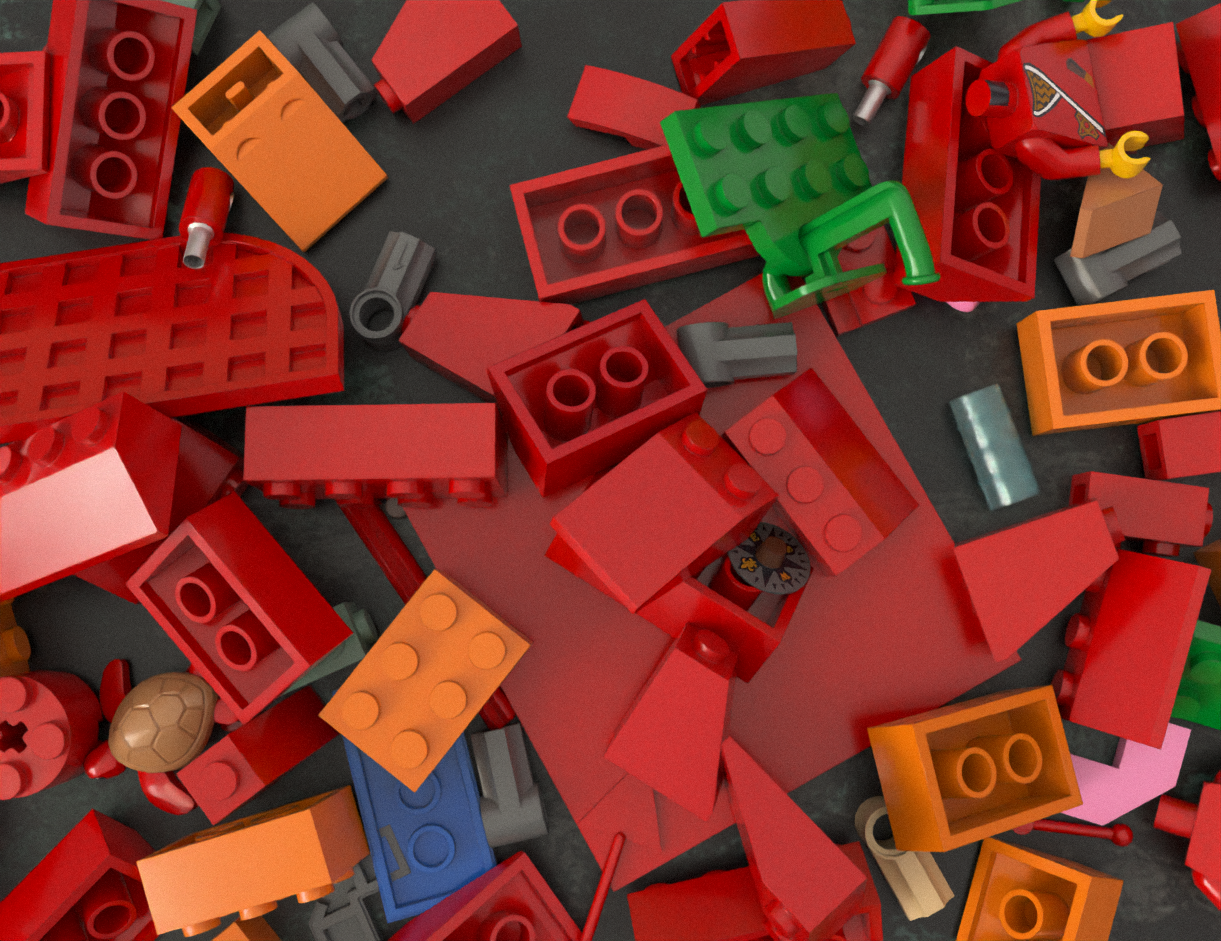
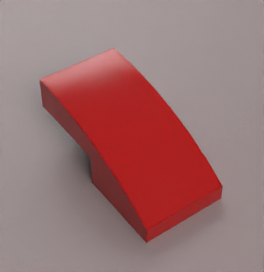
[567,65,701,149]

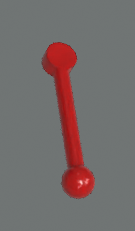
[1012,819,1134,847]

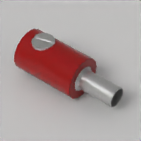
[852,16,931,127]
[179,167,235,269]

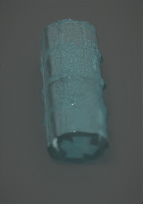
[949,384,1041,510]

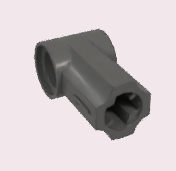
[266,2,378,122]
[1054,211,1182,306]
[349,231,437,352]
[677,322,797,388]
[470,722,549,848]

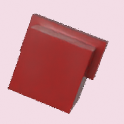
[1087,22,1184,155]

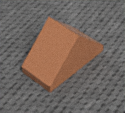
[1070,143,1163,258]

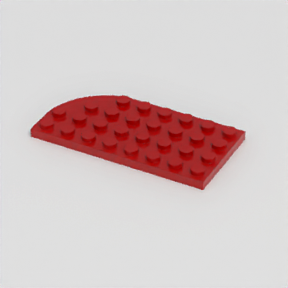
[0,233,344,444]

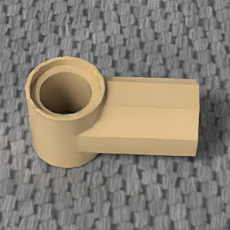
[855,796,954,921]

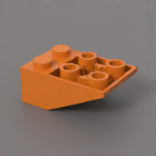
[171,30,389,252]

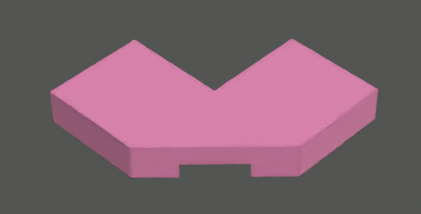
[1060,723,1191,826]

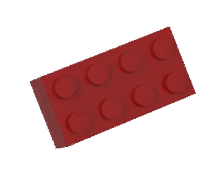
[509,144,761,305]
[243,403,508,509]

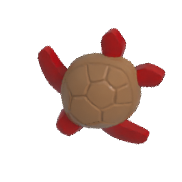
[83,659,240,816]

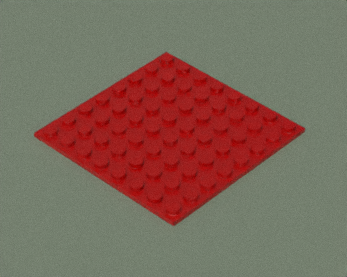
[403,273,1021,892]

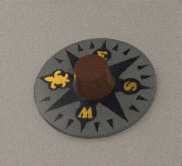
[727,522,811,595]

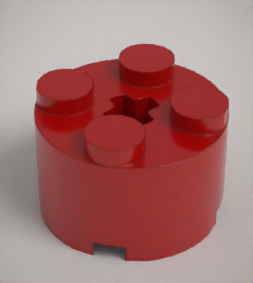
[0,670,103,800]

